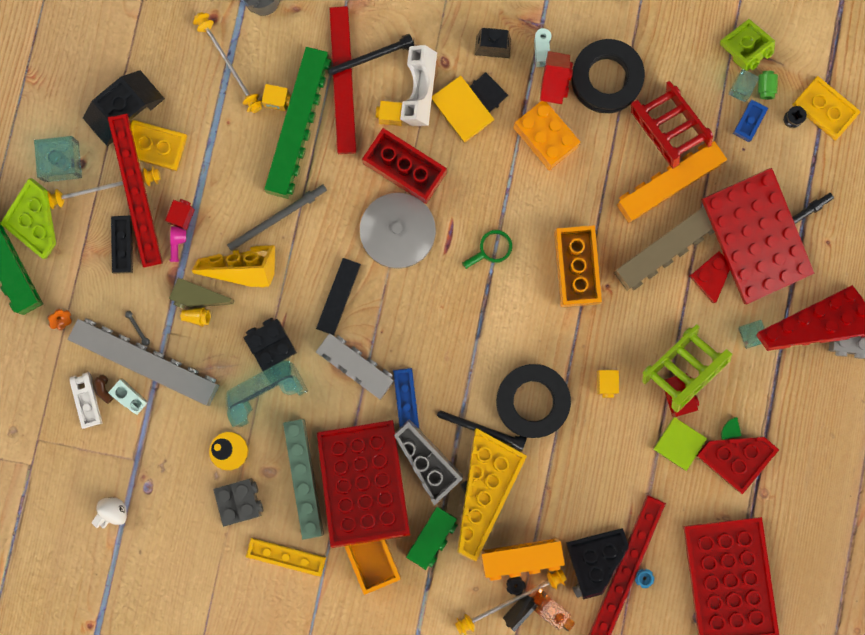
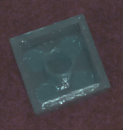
[34,136,82,182]

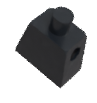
[475,28,511,59]

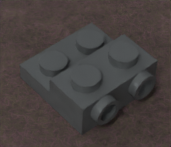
[213,478,263,527]

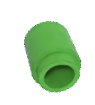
[758,71,778,100]

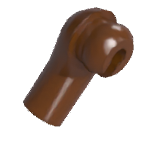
[94,375,114,404]

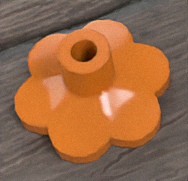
[48,309,72,330]

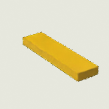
[246,538,327,577]

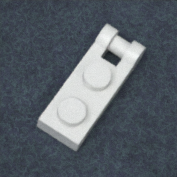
[69,372,103,429]

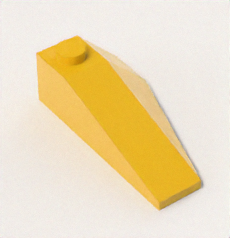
[192,245,275,287]

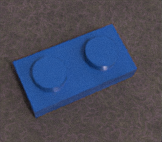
[733,100,768,142]

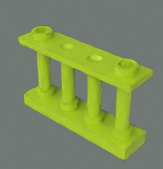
[642,324,732,412]

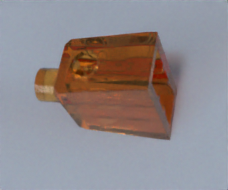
[533,589,575,631]

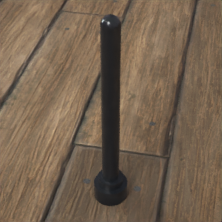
[328,34,414,75]
[437,411,527,452]

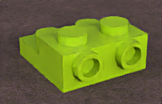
[720,19,775,72]

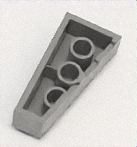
[316,333,394,400]
[394,419,463,506]

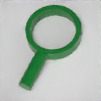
[462,230,512,269]

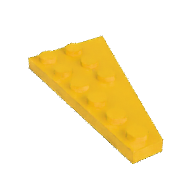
[457,428,527,562]

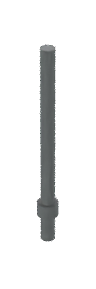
[227,184,327,251]

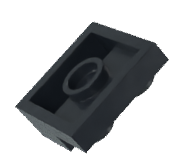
[243,318,297,372]

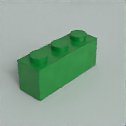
[406,506,458,570]

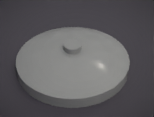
[360,193,436,269]

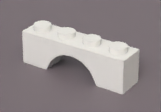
[400,45,437,126]

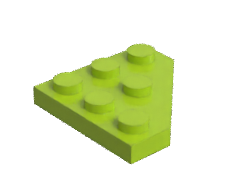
[0,178,56,259]

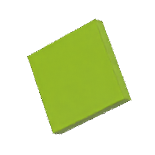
[653,417,707,471]

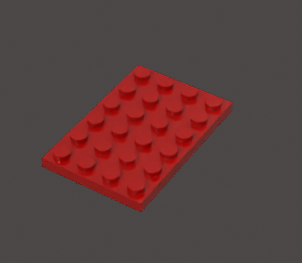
[701,168,815,305]
[317,420,410,548]
[683,517,779,635]

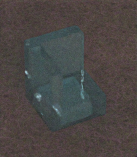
[728,69,759,102]
[739,320,765,349]

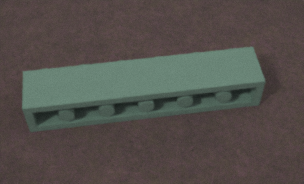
[283,419,324,540]

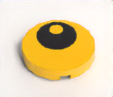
[209,432,249,470]

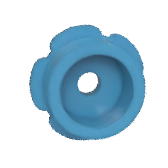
[635,569,654,588]

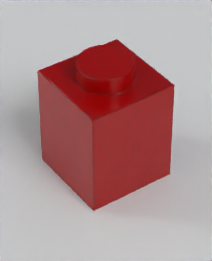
[165,199,195,231]

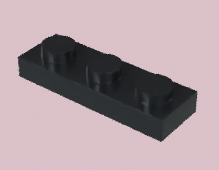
[111,215,133,274]

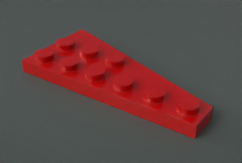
[756,285,865,351]

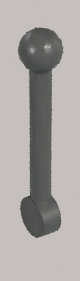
[125,311,150,346]

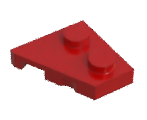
[689,251,730,304]

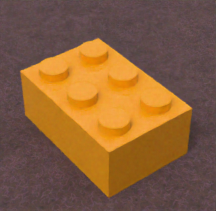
[514,101,581,171]
[344,539,401,595]

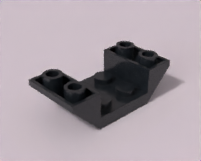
[83,70,165,147]

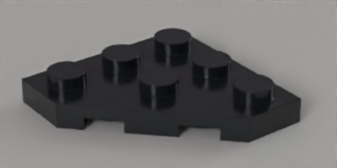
[566,528,629,600]

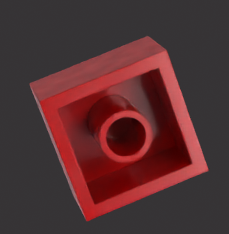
[540,51,573,104]

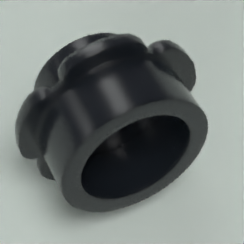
[506,576,526,596]

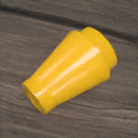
[180,308,211,327]

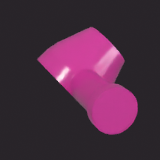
[170,226,186,262]

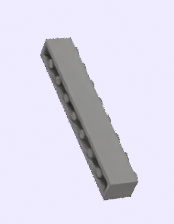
[67,318,220,406]

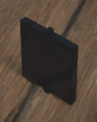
[470,72,508,113]
[503,595,538,632]

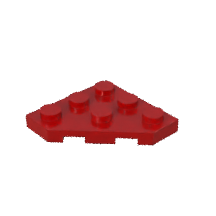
[697,437,779,494]

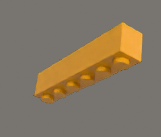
[617,141,727,223]

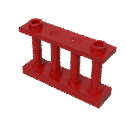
[631,81,713,169]

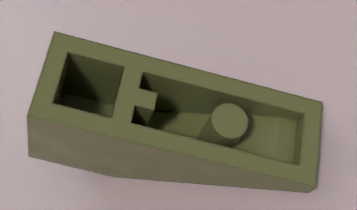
[169,278,234,309]

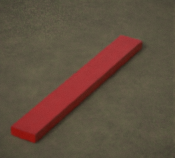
[329,6,357,155]
[108,113,163,268]
[589,495,666,635]

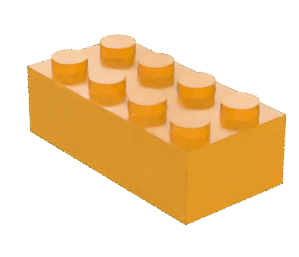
[554,225,602,307]
[481,538,565,581]

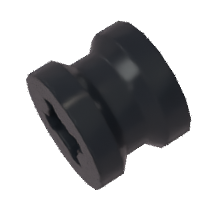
[783,106,807,128]

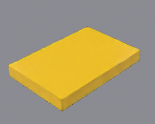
[432,75,494,143]
[792,75,861,141]
[131,120,187,171]

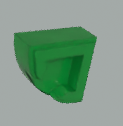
[721,417,741,440]

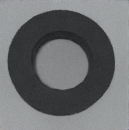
[571,39,645,113]
[496,364,571,438]

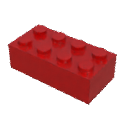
[362,128,447,204]

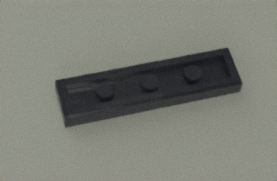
[316,258,361,336]

